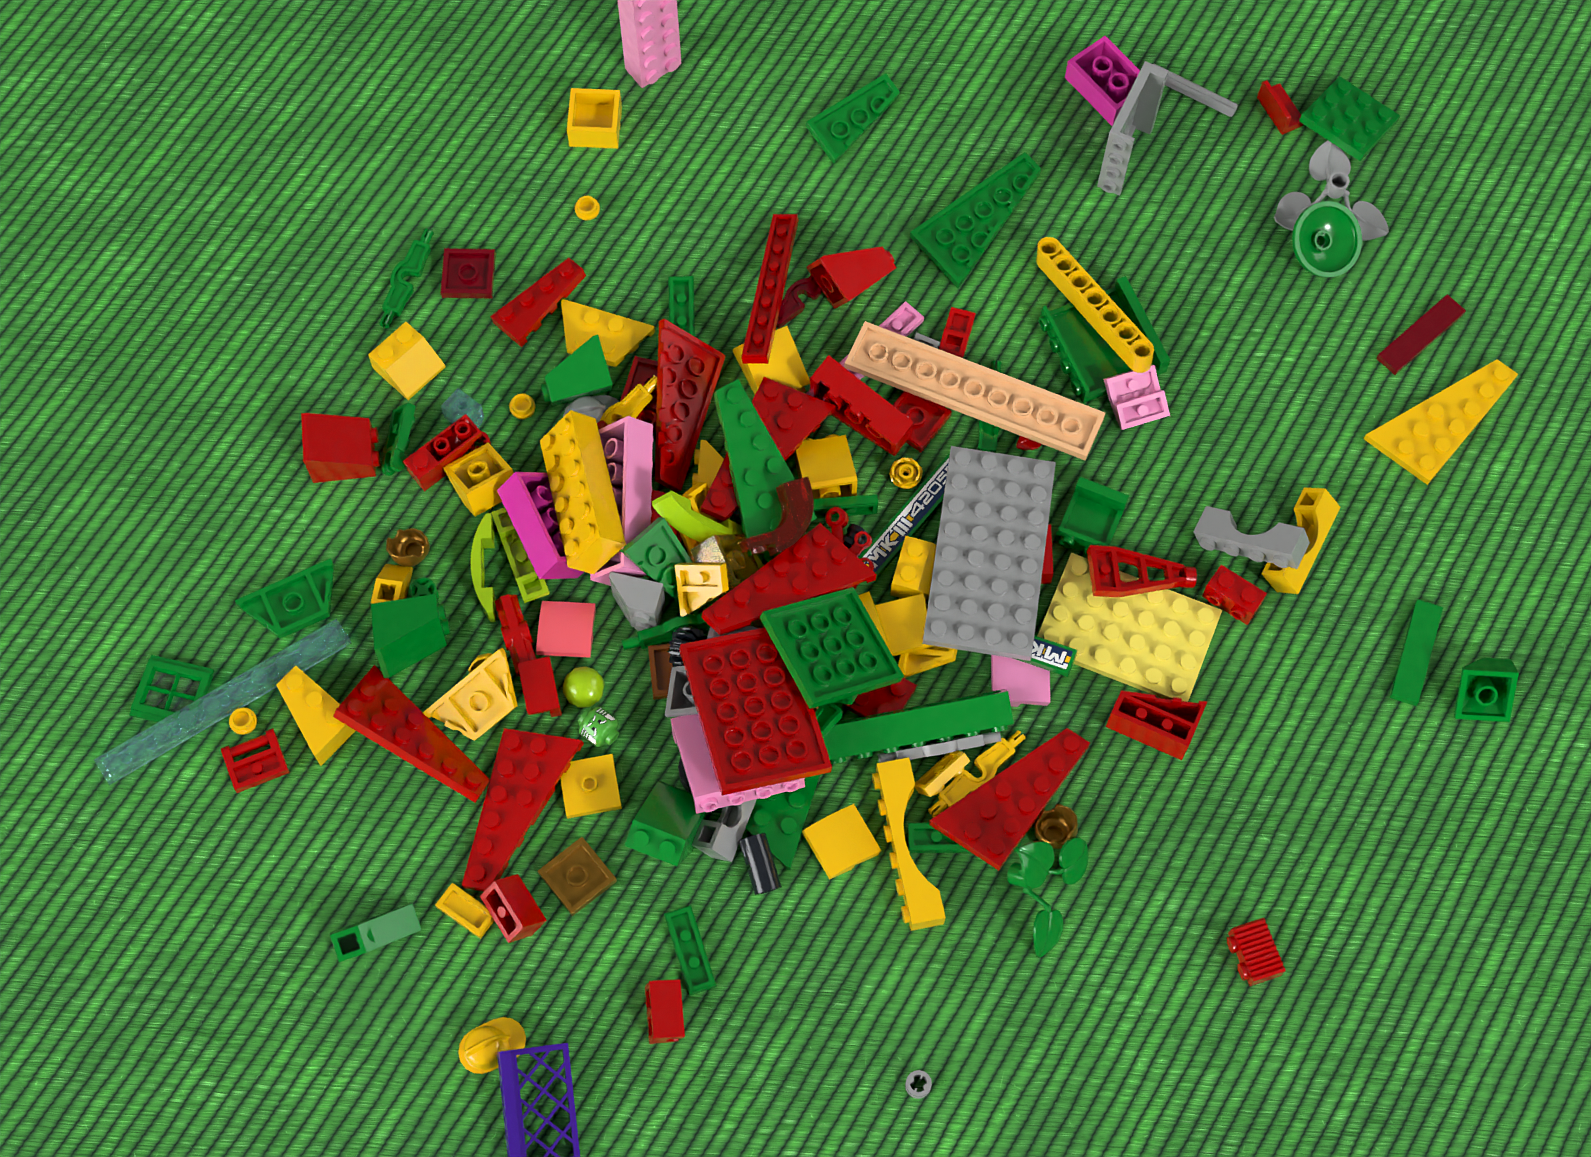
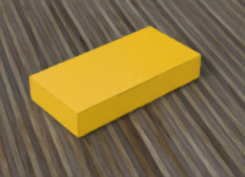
[435,883,494,939]

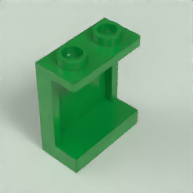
[1055,477,1129,555]

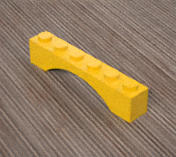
[872,757,946,931]

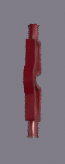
[776,275,823,329]

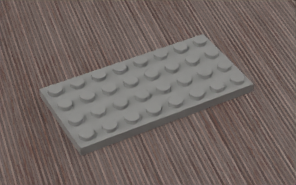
[922,446,1056,661]

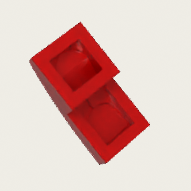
[939,307,976,358]

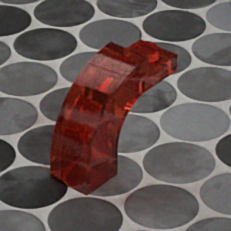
[739,477,814,556]

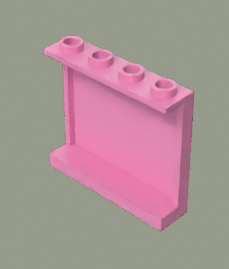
[671,714,805,814]

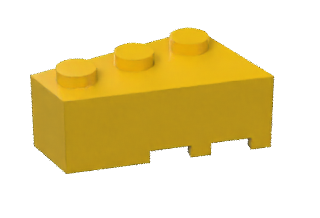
[276,666,356,766]

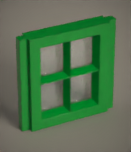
[129,655,214,731]

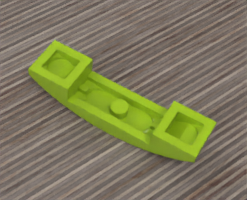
[652,491,745,545]
[491,508,550,603]
[471,513,496,622]

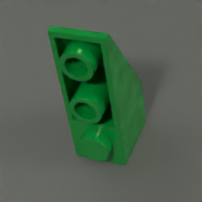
[330,903,422,962]

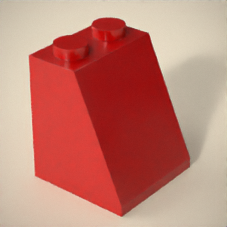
[806,246,897,309]
[301,413,380,483]

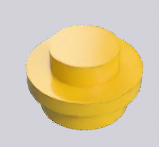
[575,196,600,220]
[509,394,536,419]
[229,707,257,735]

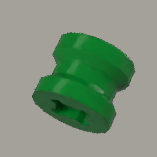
[409,577,439,601]

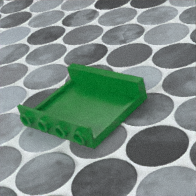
[1039,276,1170,403]

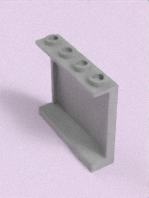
[1097,61,1169,196]

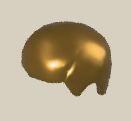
[386,528,430,567]
[1035,804,1078,849]

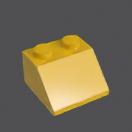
[368,322,445,400]
[443,442,514,517]

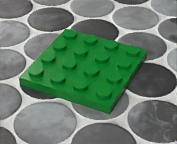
[759,587,904,709]

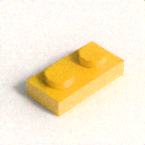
[915,751,970,797]

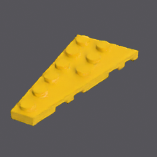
[1364,359,1518,485]

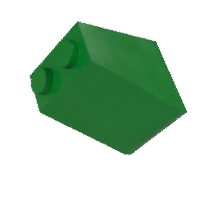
[541,335,613,407]
[371,594,451,678]
[624,781,706,866]

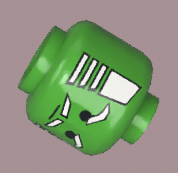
[577,707,619,747]

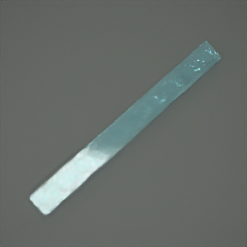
[94,619,352,785]

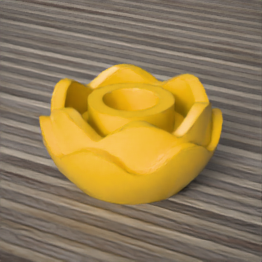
[889,458,923,489]

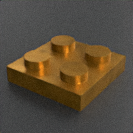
[537,837,617,916]

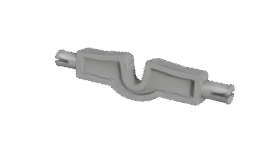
[878,732,1001,763]

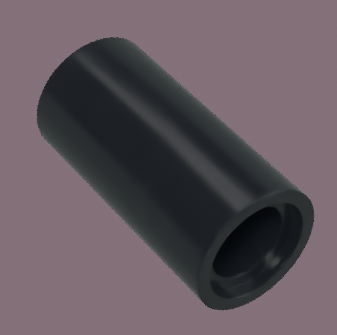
[739,833,782,895]

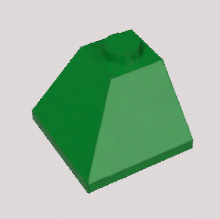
[1454,657,1519,722]

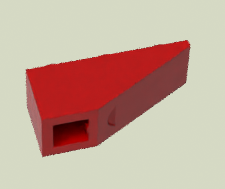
[403,414,482,492]

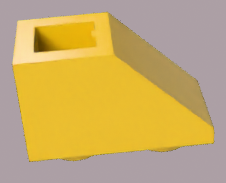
[692,440,724,489]
[371,564,413,604]

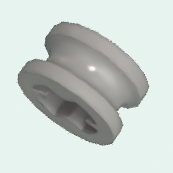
[905,1070,932,1099]

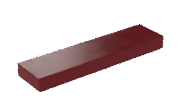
[1376,294,1466,375]

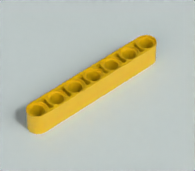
[1036,237,1154,373]

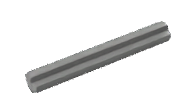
[1153,64,1238,117]

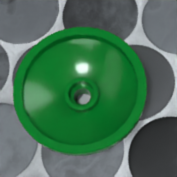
[1292,201,1362,278]

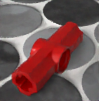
[495,594,537,677]

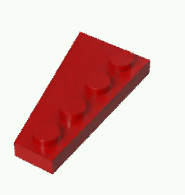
[490,258,586,347]

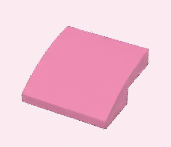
[1103,365,1170,430]
[991,655,1050,707]

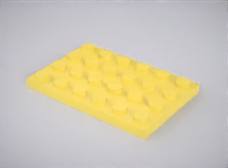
[1038,553,1222,702]

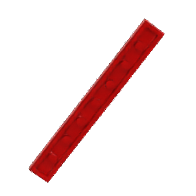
[741,214,799,364]

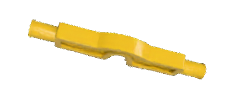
[600,375,657,425]
[928,730,1026,818]

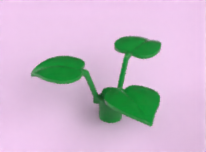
[1007,837,1089,958]

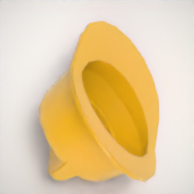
[458,1017,526,1074]

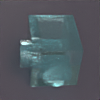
[441,388,485,427]

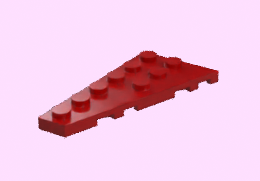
[655,319,726,492]
[701,377,836,521]
[702,523,877,636]
[333,665,490,803]
[462,728,584,892]
[929,728,1090,870]

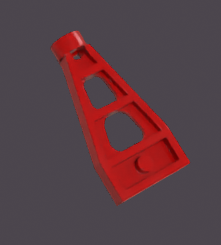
[1087,545,1197,598]

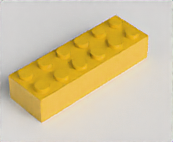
[540,410,626,574]

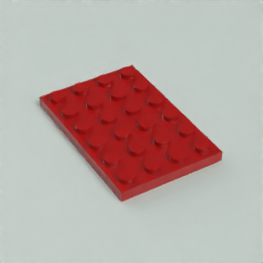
[679,627,832,796]

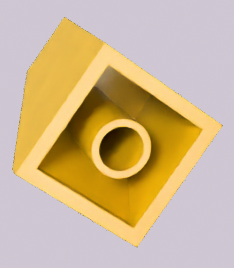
[732,326,810,394]
[794,434,858,499]

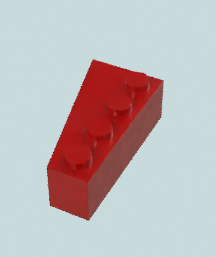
[810,355,914,456]

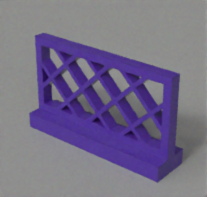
[497,1043,580,1157]

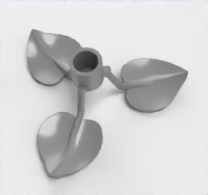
[1274,141,1389,241]

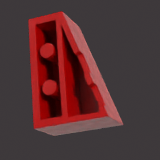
[1106,691,1207,760]

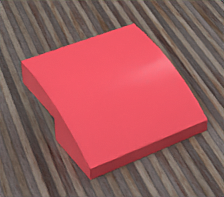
[536,601,596,658]

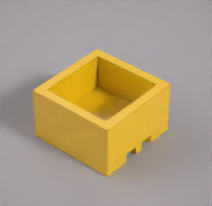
[567,88,622,149]

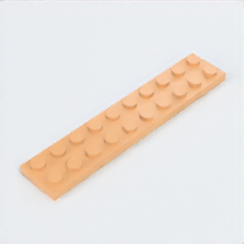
[844,321,1106,461]

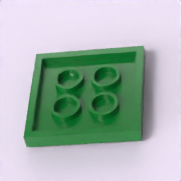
[1299,76,1400,161]

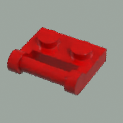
[221,728,290,793]

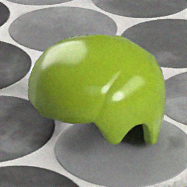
[563,666,605,708]

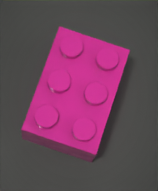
[1065,36,1140,126]

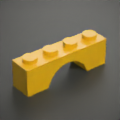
[1262,488,1341,594]

